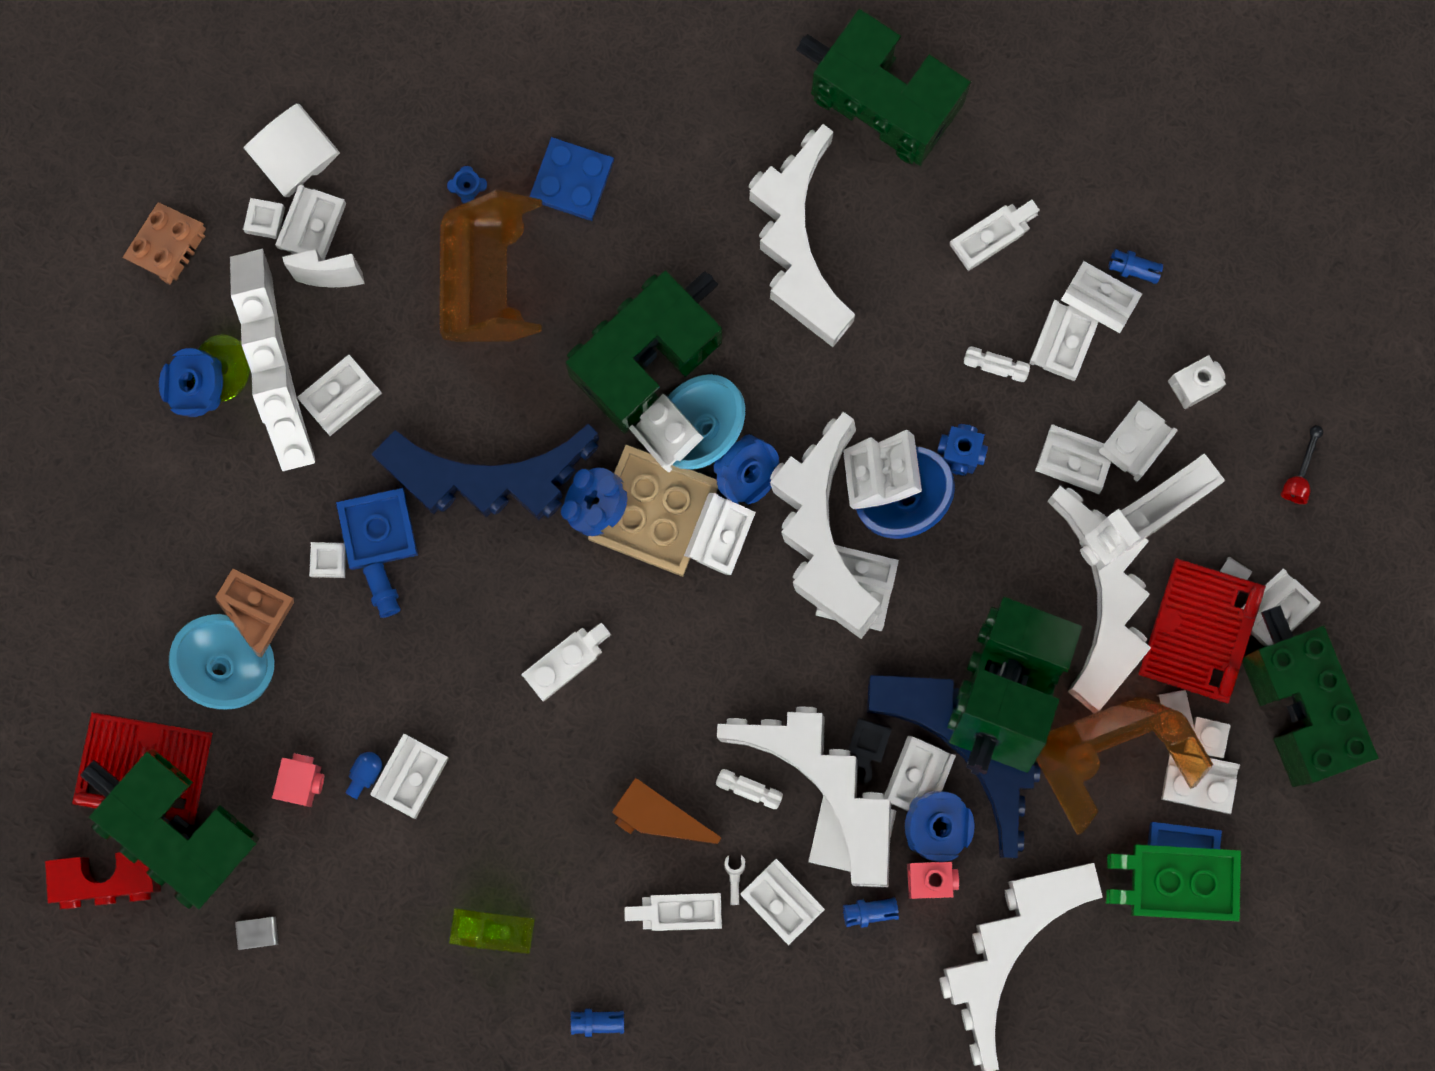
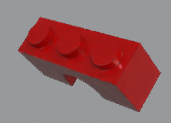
[45,852,161,910]

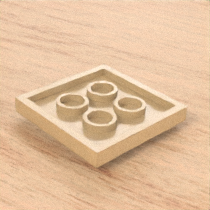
[588,445,718,577]

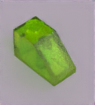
[449,908,534,954]

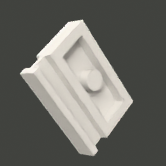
[275,184,346,261]
[1061,261,1142,333]
[1029,300,1099,381]
[297,355,382,436]
[629,394,704,472]
[1098,401,1178,482]
[1035,425,1111,494]
[684,493,756,575]
[1241,568,1320,647]
[370,734,449,819]
[883,736,956,811]
[1161,750,1240,814]
[740,859,825,945]

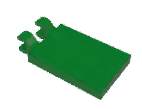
[1106,845,1241,922]

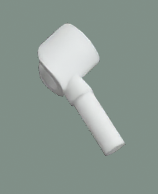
[724,855,745,905]

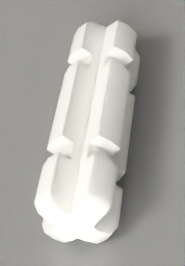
[964,346,1030,382]
[716,769,783,809]

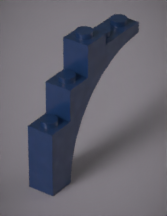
[371,424,599,520]
[867,675,1040,859]

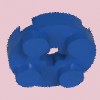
[159,348,223,417]
[714,434,779,504]
[561,468,628,536]
[905,791,975,862]

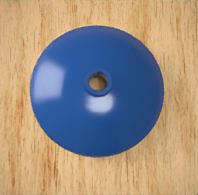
[856,447,955,539]

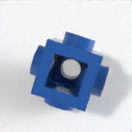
[937,424,988,476]

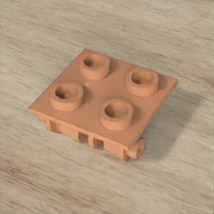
[122,202,206,285]

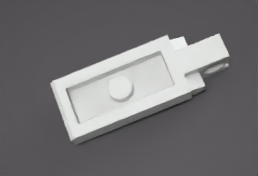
[950,200,1040,271]
[521,623,611,702]
[624,893,722,931]

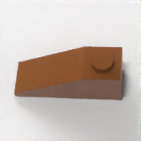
[612,778,722,844]

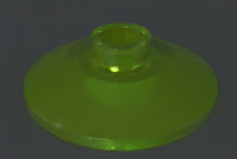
[192,334,250,402]

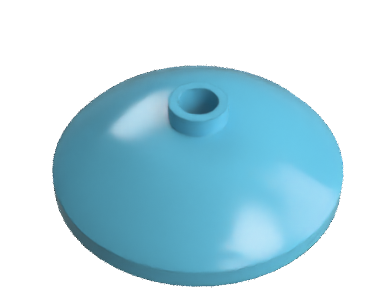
[668,374,745,469]
[169,614,274,710]

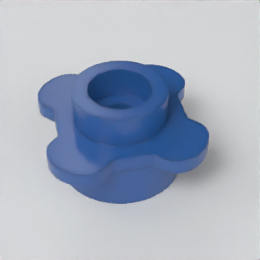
[447,166,487,205]

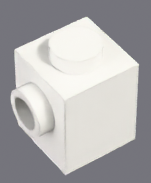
[1168,355,1226,409]

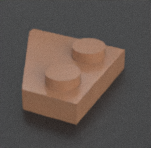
[216,569,294,658]

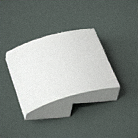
[243,103,340,197]
[282,249,365,287]
[843,430,922,509]
[816,545,899,631]
[809,795,896,872]

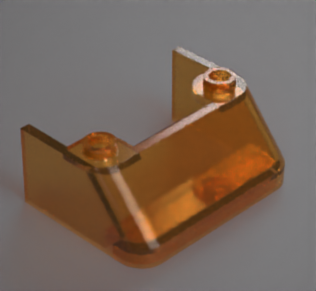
[440,190,542,342]
[1036,697,1213,835]

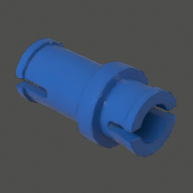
[1108,249,1163,284]
[363,562,401,618]
[843,897,899,928]
[571,1009,624,1037]

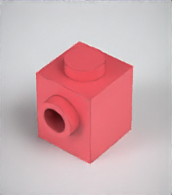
[272,753,325,807]
[907,862,959,899]

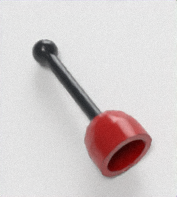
[1281,425,1323,504]

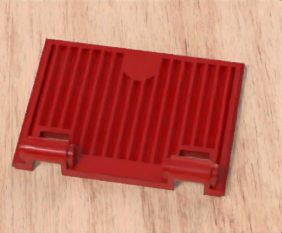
[1138,558,1266,704]
[72,712,213,825]

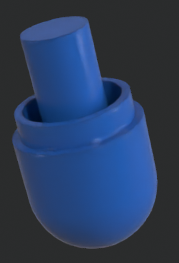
[345,752,383,799]

